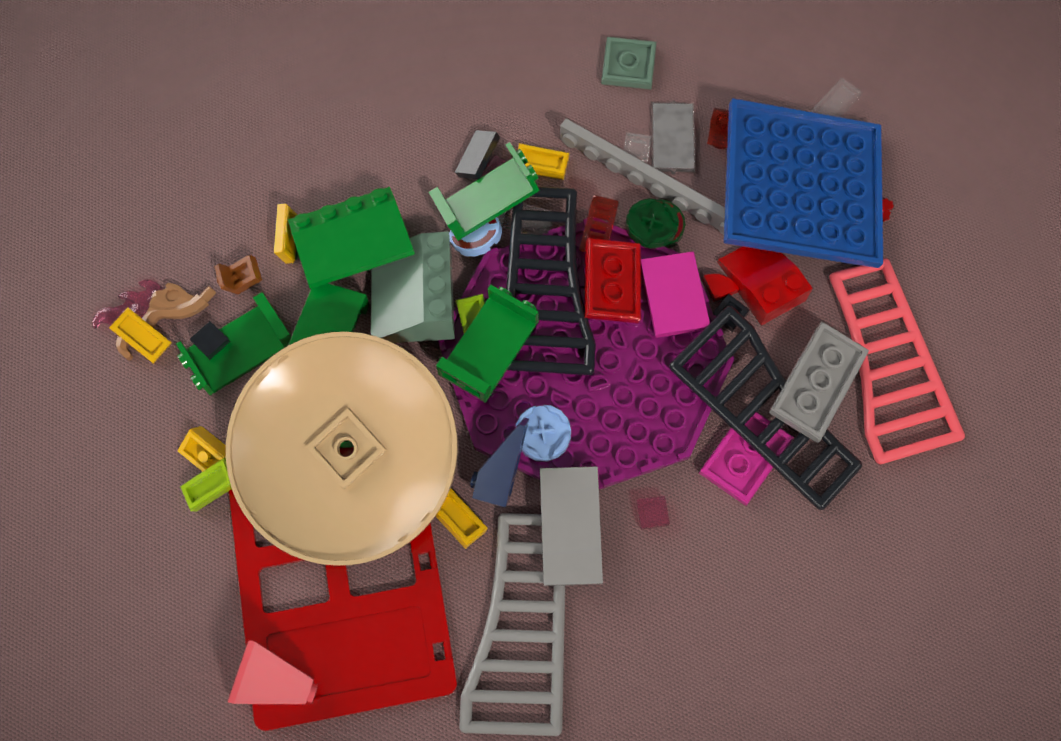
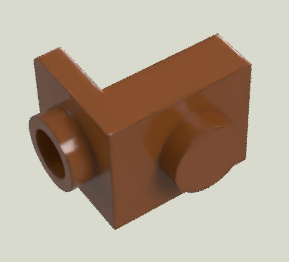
[214,255,262,295]

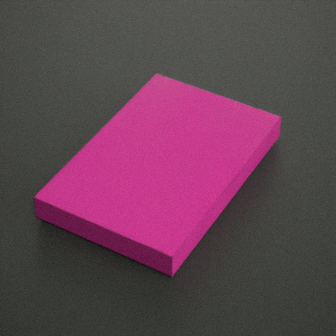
[640,251,710,338]
[699,412,794,506]

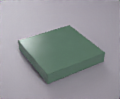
[601,37,657,89]

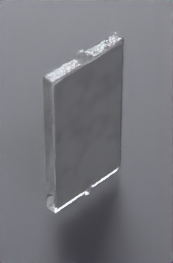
[651,101,695,174]

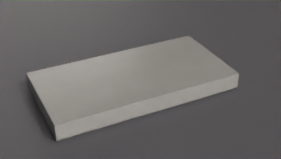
[769,321,869,443]
[540,467,603,586]

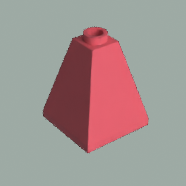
[227,640,317,704]

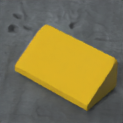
[177,426,226,472]

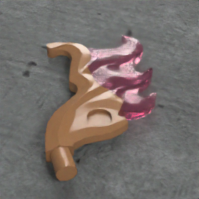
[92,280,216,361]

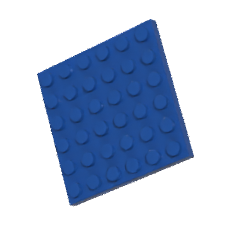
[724,98,883,268]

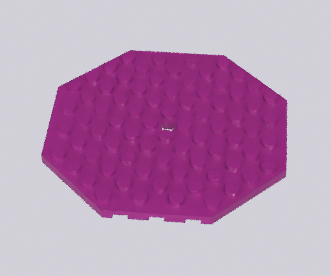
[438,216,734,490]

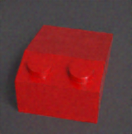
[717,246,813,326]

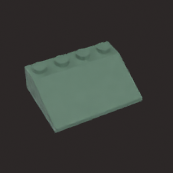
[371,231,455,343]

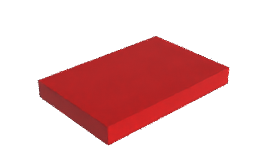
[585,238,641,323]

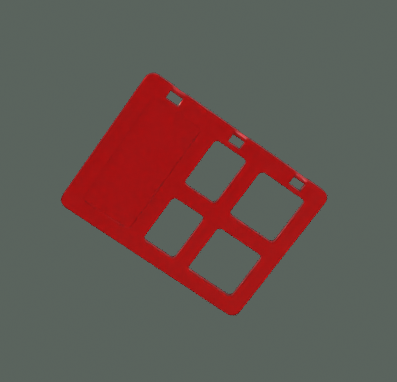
[229,447,457,731]

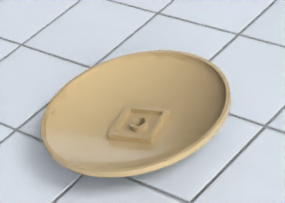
[226,332,458,565]

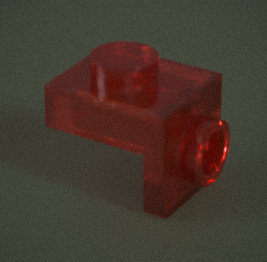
[707,108,729,149]

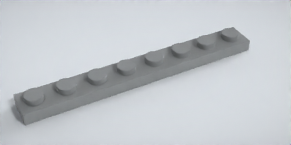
[560,119,725,235]

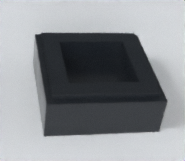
[713,294,750,333]
[190,321,230,360]

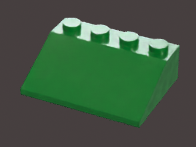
[288,187,415,289]

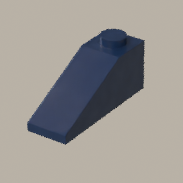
[470,418,529,507]

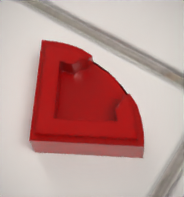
[703,274,739,302]

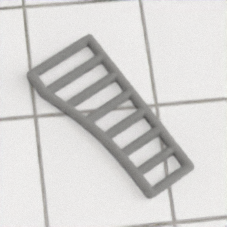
[459,513,565,736]

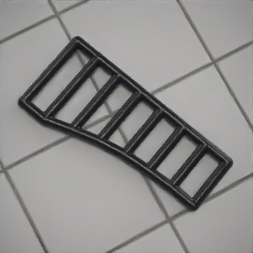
[506,187,596,375]
[669,306,862,510]

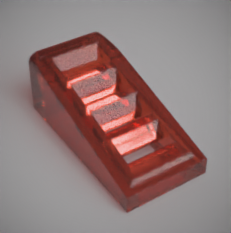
[579,195,619,252]

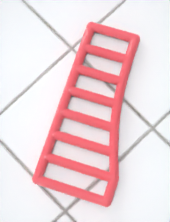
[829,258,965,465]

